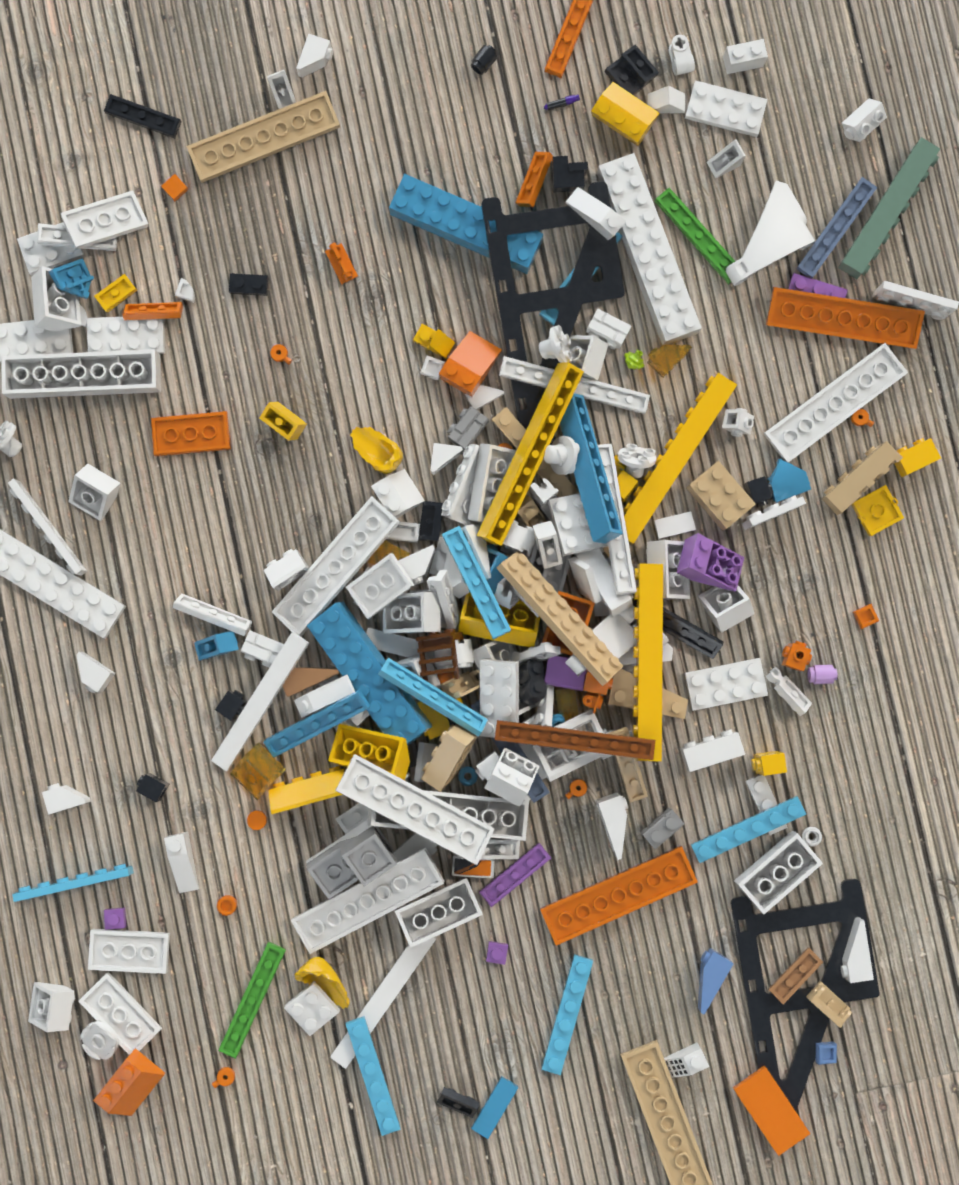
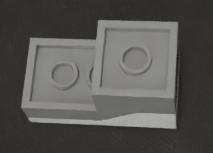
[306,820,397,899]

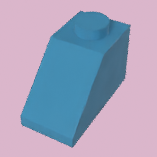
[194,631,239,661]

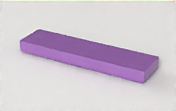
[479,843,551,907]

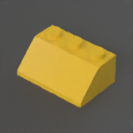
[591,82,660,146]

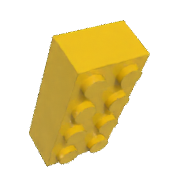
[458,593,540,647]

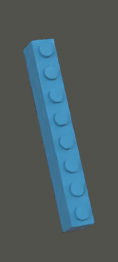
[560,393,623,544]

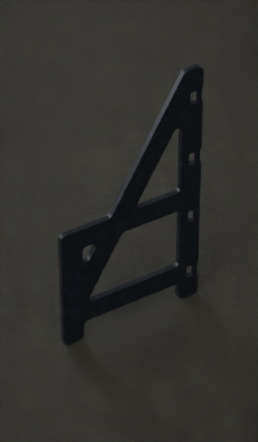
[481,181,625,430]
[730,879,880,1111]

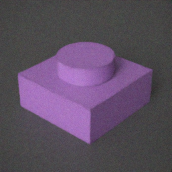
[104,907,126,930]
[486,941,508,965]

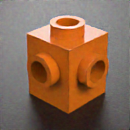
[781,641,812,671]

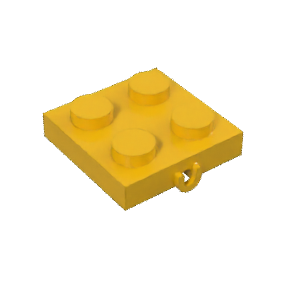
[852,485,904,537]

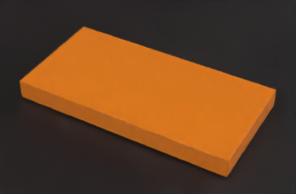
[151,411,231,457]
[733,1065,811,1156]

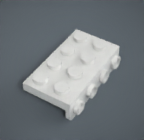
[441,444,482,527]

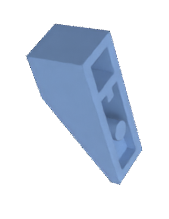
[698,948,734,1015]

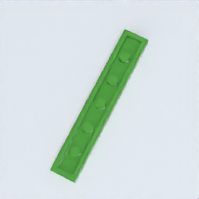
[654,187,736,285]
[218,942,286,1059]

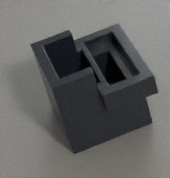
[551,156,588,193]

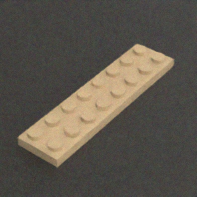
[186,91,341,183]
[497,551,623,686]
[620,1040,713,1185]

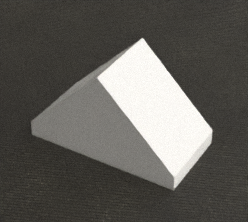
[267,70,296,109]
[647,86,685,113]
[707,139,745,178]
[430,443,463,475]

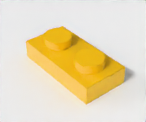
[94,274,138,313]

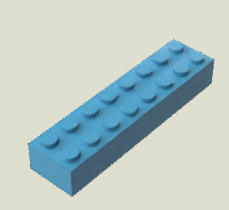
[389,173,543,274]
[307,602,433,746]

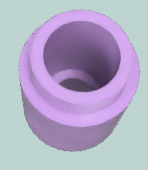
[807,665,837,684]

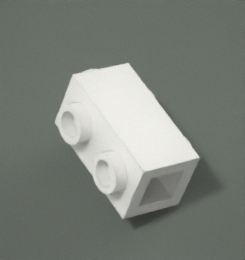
[842,98,887,142]

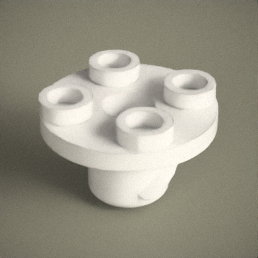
[539,325,572,363]
[0,421,22,457]
[544,436,580,475]
[618,443,656,478]

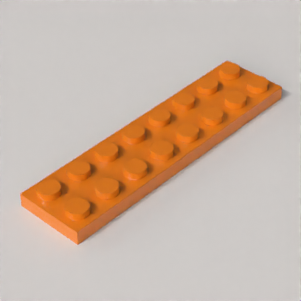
[766,287,925,349]
[540,846,698,946]

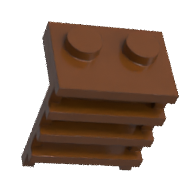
[416,629,463,682]

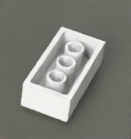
[734,831,823,914]
[394,877,483,948]

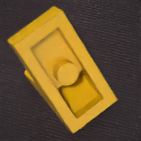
[413,324,455,359]

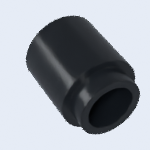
[471,45,497,75]

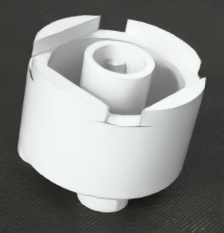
[493,520,536,559]
[434,639,474,670]

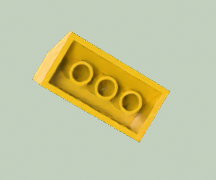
[328,724,410,781]
[268,765,346,814]

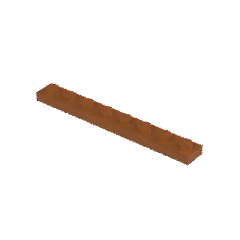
[495,720,656,760]

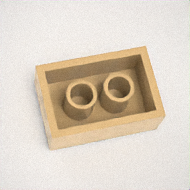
[686,460,756,531]
[421,724,478,792]

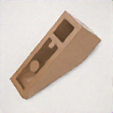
[282,667,340,697]

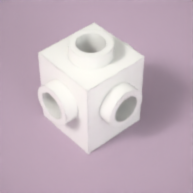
[722,408,754,437]

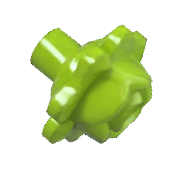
[624,350,645,370]

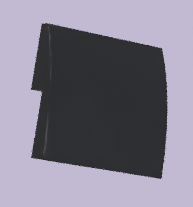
[604,44,659,95]

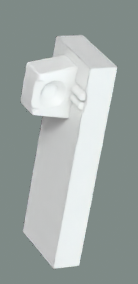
[427,570,461,629]

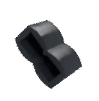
[519,659,547,705]

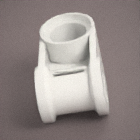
[668,35,695,76]

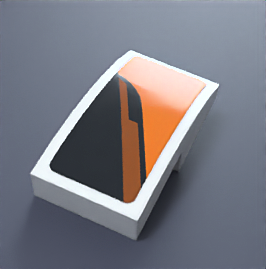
[452,855,495,878]

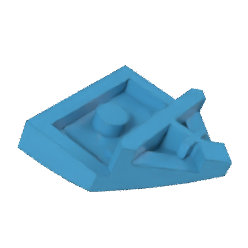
[48,258,94,299]
[767,458,811,503]

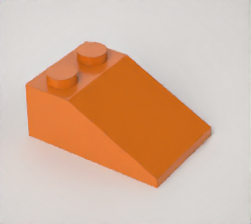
[439,331,502,397]

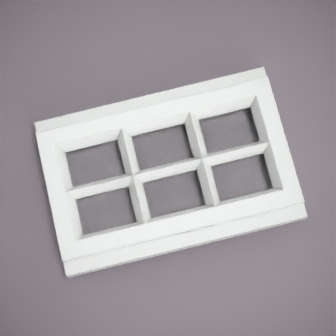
[532,709,606,782]

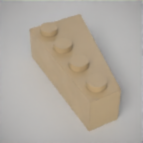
[822,441,903,515]
[606,669,688,719]

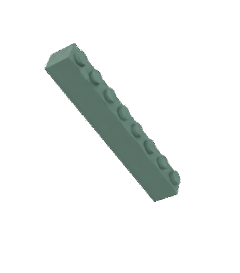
[838,137,940,279]

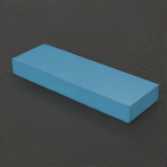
[471,1076,518,1139]

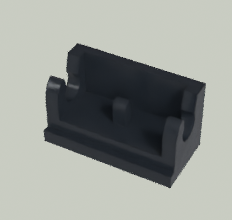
[418,501,443,542]

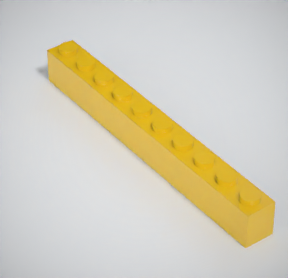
[476,362,584,546]
[623,372,737,545]
[632,563,663,761]

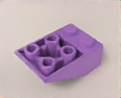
[676,533,744,592]

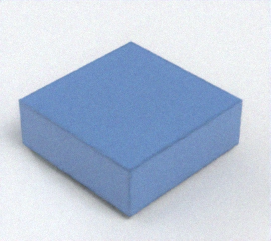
[815,1041,837,1065]

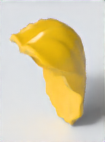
[350,426,403,474]
[294,957,350,1009]

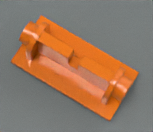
[325,243,358,285]
[583,692,604,713]

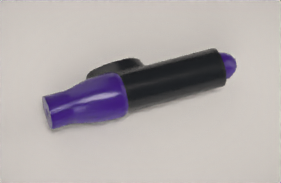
[544,94,580,111]

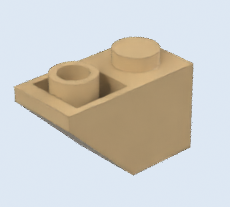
[517,494,547,528]

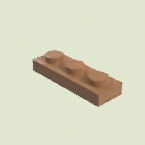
[768,947,823,1004]

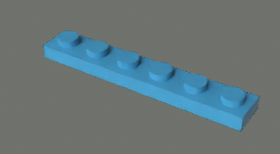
[263,690,370,758]

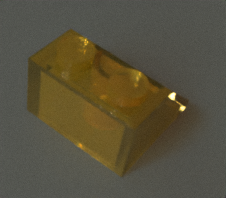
[230,743,286,800]

